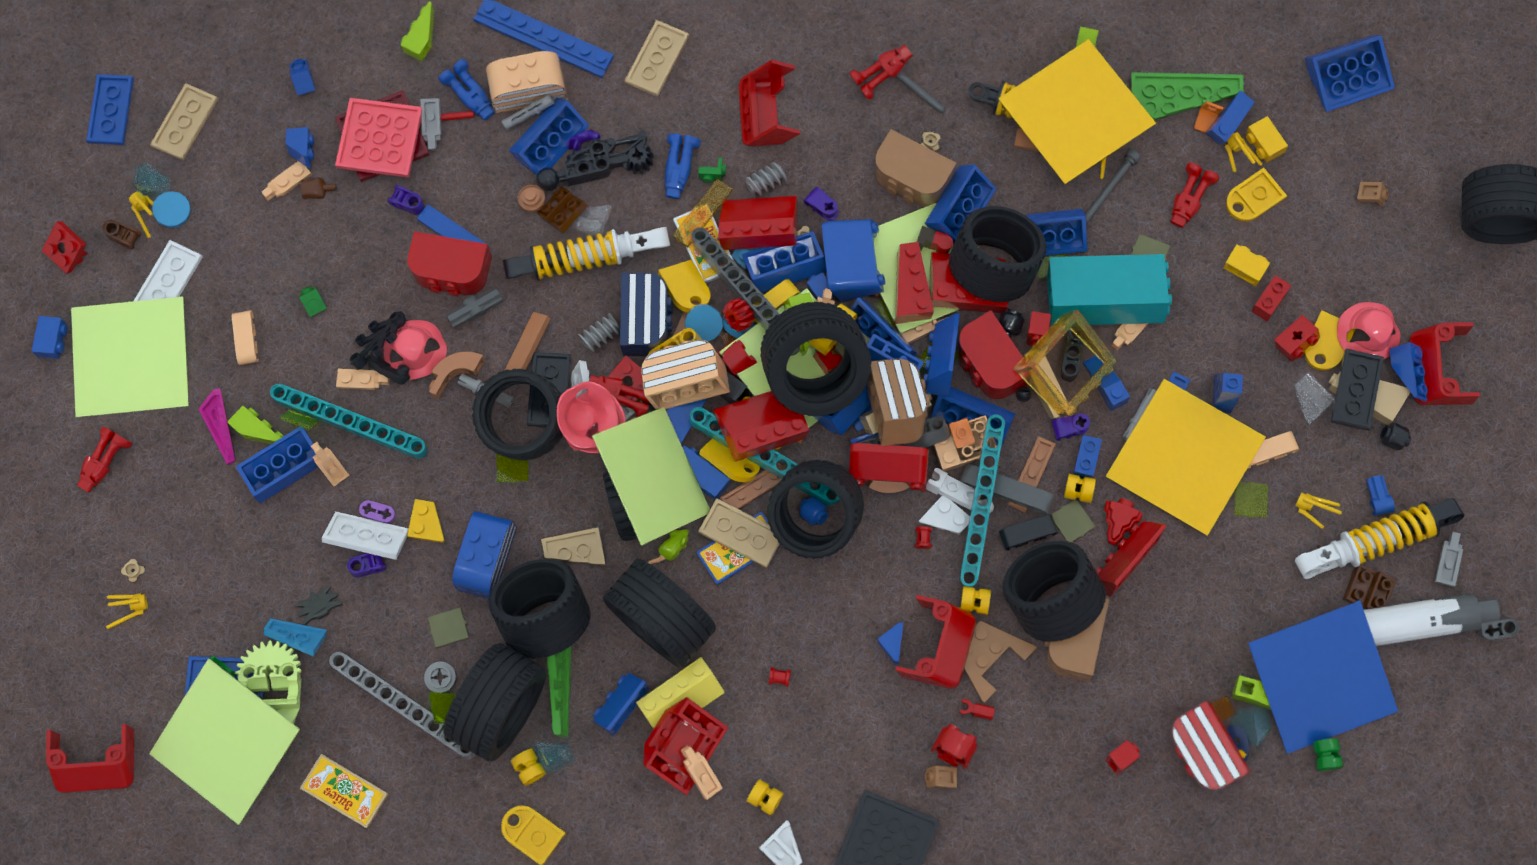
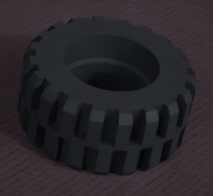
[603,470,638,541]

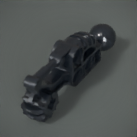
[536,131,654,191]

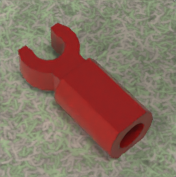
[959,699,995,720]

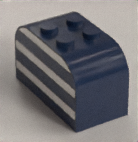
[620,273,673,356]

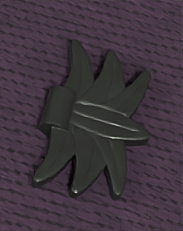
[296,586,343,625]

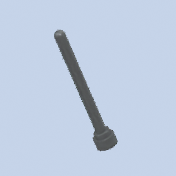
[873,51,945,113]
[1085,149,1141,223]

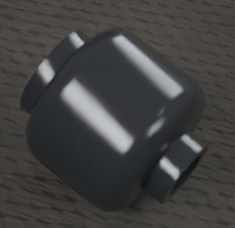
[998,309,1024,338]
[1380,423,1411,451]

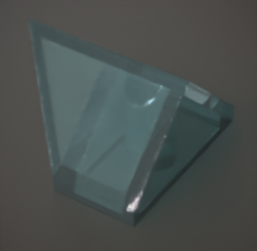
[133,161,171,195]
[1229,707,1272,746]
[532,741,575,774]

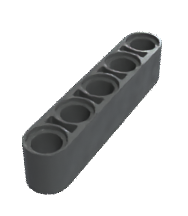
[859,416,951,448]
[960,464,1055,514]

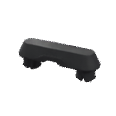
[366,353,410,385]

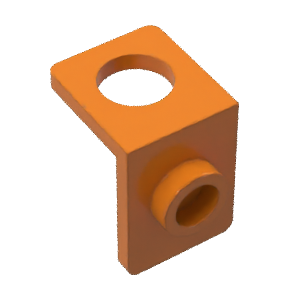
[1194,101,1224,133]
[947,418,975,448]

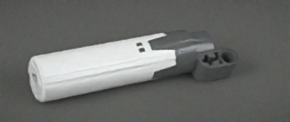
[1364,593,1519,646]

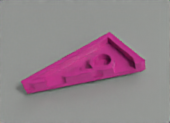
[198,388,235,464]

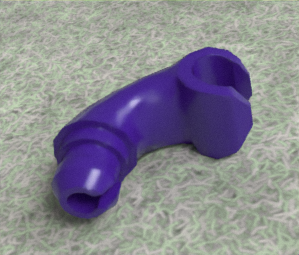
[567,129,600,151]

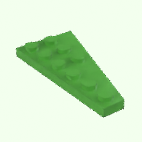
[1131,73,1243,120]
[547,646,571,737]

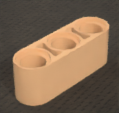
[232,310,259,365]
[1247,431,1299,469]

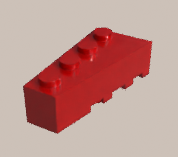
[894,242,934,325]

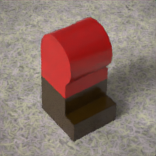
[917,226,953,253]

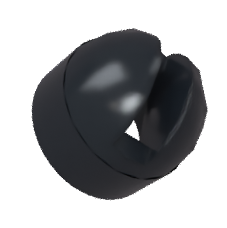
[1016,386,1031,402]

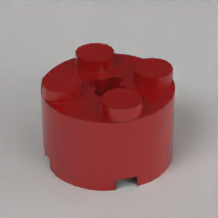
[717,340,757,381]
[931,724,978,769]

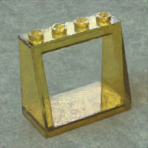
[1013,309,1117,418]

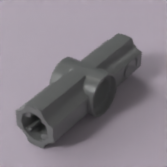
[446,287,503,329]

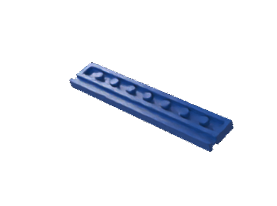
[473,0,614,78]

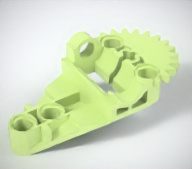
[235,641,301,764]

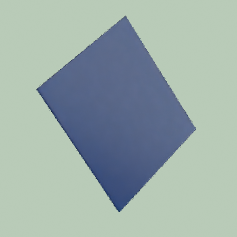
[1248,601,1398,754]

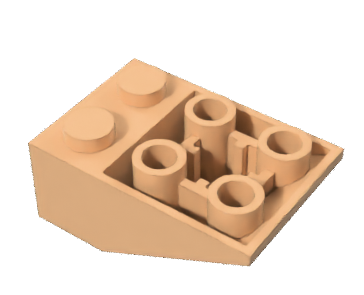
[933,415,996,472]

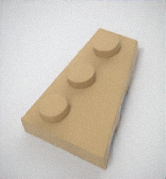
[541,527,606,566]

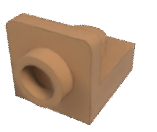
[1357,182,1389,207]
[925,766,957,789]

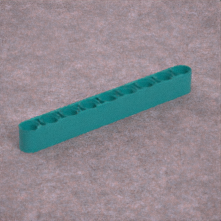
[270,384,428,459]
[689,407,840,506]
[960,414,1005,587]

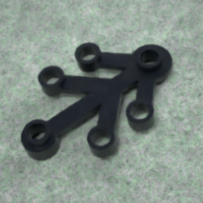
[350,311,406,370]

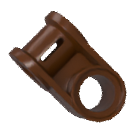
[102,219,141,250]

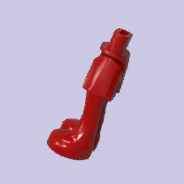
[849,44,913,100]
[1170,162,1220,228]
[589,375,650,418]
[77,426,133,493]

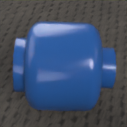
[799,497,828,525]

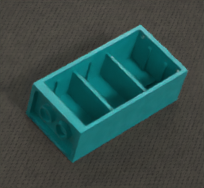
[1047,254,1172,326]

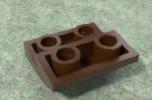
[537,187,588,233]
[1343,564,1397,610]

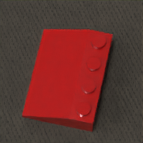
[718,196,797,250]
[929,252,1008,313]
[713,391,810,462]
[1096,521,1167,598]

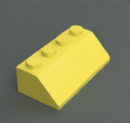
[636,657,725,729]

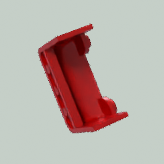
[739,59,800,146]
[1409,322,1480,405]
[849,443,929,493]
[895,595,976,689]
[46,724,134,793]

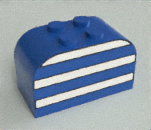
[452,511,517,599]

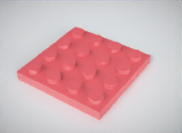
[335,98,422,178]

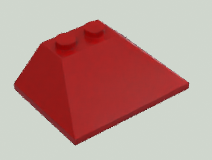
[644,697,729,795]

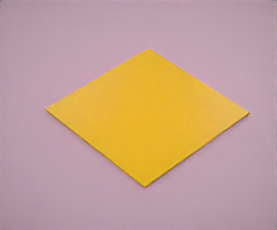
[998,39,1156,184]
[1105,379,1266,536]

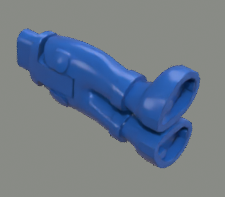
[438,59,496,121]
[664,134,701,199]

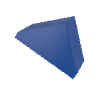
[877,622,903,665]

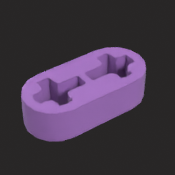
[359,500,396,524]

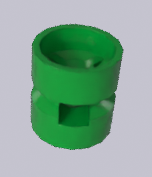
[1313,738,1344,771]

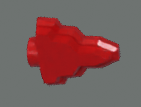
[1104,498,1143,546]

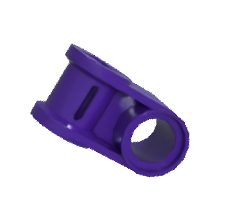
[387,185,425,215]
[803,187,839,221]
[1051,413,1090,441]
[347,553,387,578]

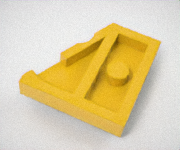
[407,499,445,543]

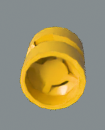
[1064,474,1096,503]
[961,586,991,615]
[510,749,546,786]
[747,779,784,816]

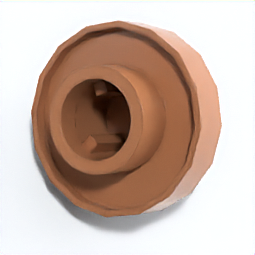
[518,185,545,213]

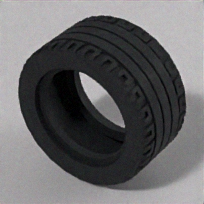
[760,302,872,416]
[603,559,716,668]
[443,643,546,762]

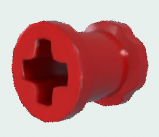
[915,526,932,549]
[769,667,791,687]

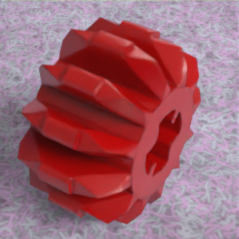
[723,298,755,332]

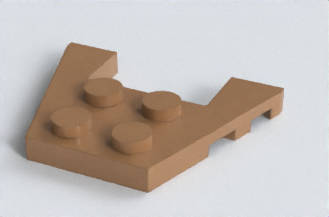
[964,621,1037,704]

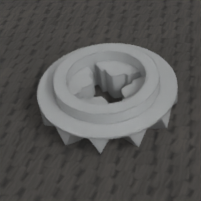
[424,662,456,693]

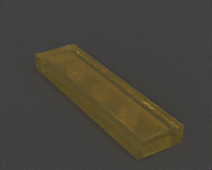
[672,179,732,248]

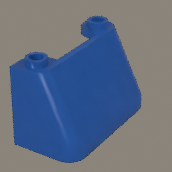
[822,219,885,302]

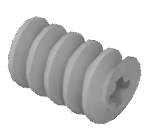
[745,162,788,198]
[578,313,620,352]

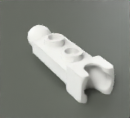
[926,468,994,513]

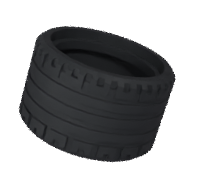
[1461,164,1537,244]
[949,206,1047,302]
[472,369,563,460]
[767,460,864,559]
[1002,541,1106,642]
[488,559,591,658]

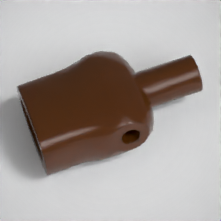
[301,177,337,199]

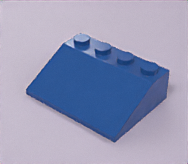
[1305,35,1395,112]

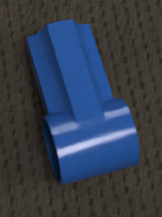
[1366,475,1395,516]

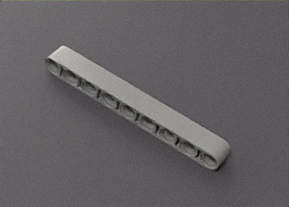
[329,652,475,759]

